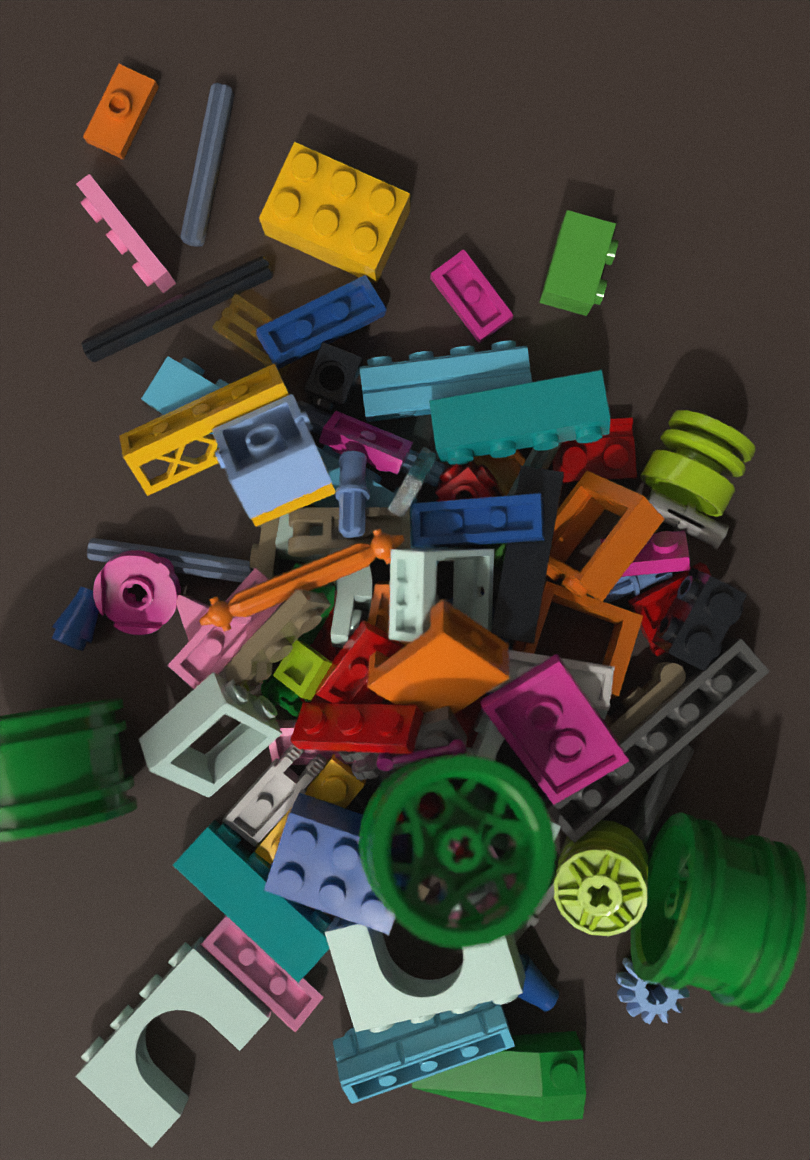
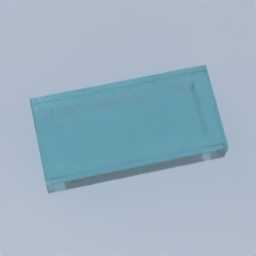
[387,447,437,517]

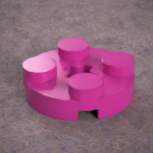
[93,550,181,635]

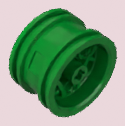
[0,698,138,841]
[358,755,556,948]
[631,812,807,1013]

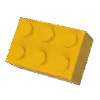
[259,142,410,285]

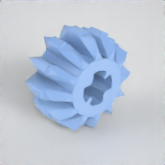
[615,958,690,1025]

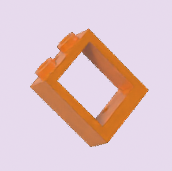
[546,471,664,602]
[512,581,643,700]

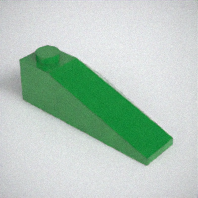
[412,1031,586,1122]

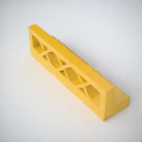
[119,363,289,496]

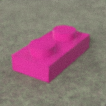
[430,249,514,344]
[319,411,413,475]
[600,531,690,577]

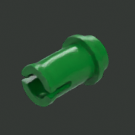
[261,674,311,717]

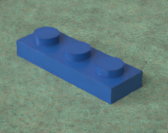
[256,275,387,370]
[411,493,545,548]

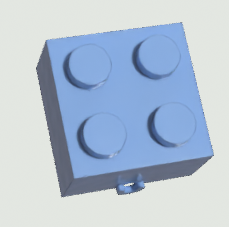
[212,394,332,519]

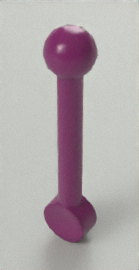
[376,739,466,771]

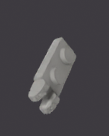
[222,743,327,847]

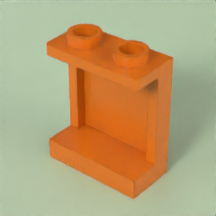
[368,599,510,714]

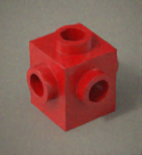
[435,460,501,502]

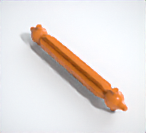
[199,528,405,632]

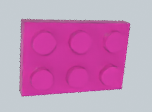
[481,654,629,805]

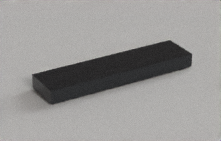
[491,466,564,644]

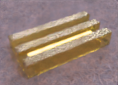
[212,294,290,377]

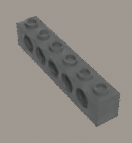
[541,638,770,843]

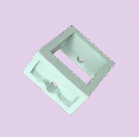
[389,547,494,642]
[139,672,282,798]

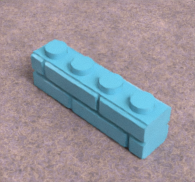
[359,340,532,422]
[333,1001,515,1104]

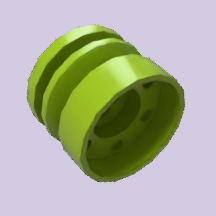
[640,410,756,517]
[554,820,648,936]

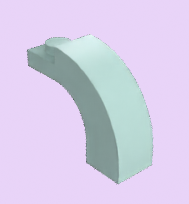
[275,513,372,648]

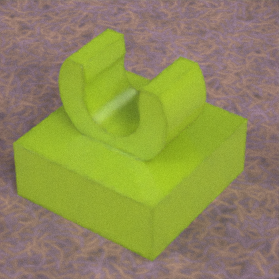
[273,640,332,700]

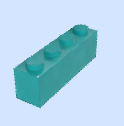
[429,370,610,465]
[173,820,332,983]

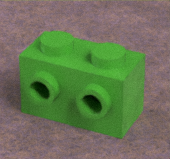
[539,210,619,316]

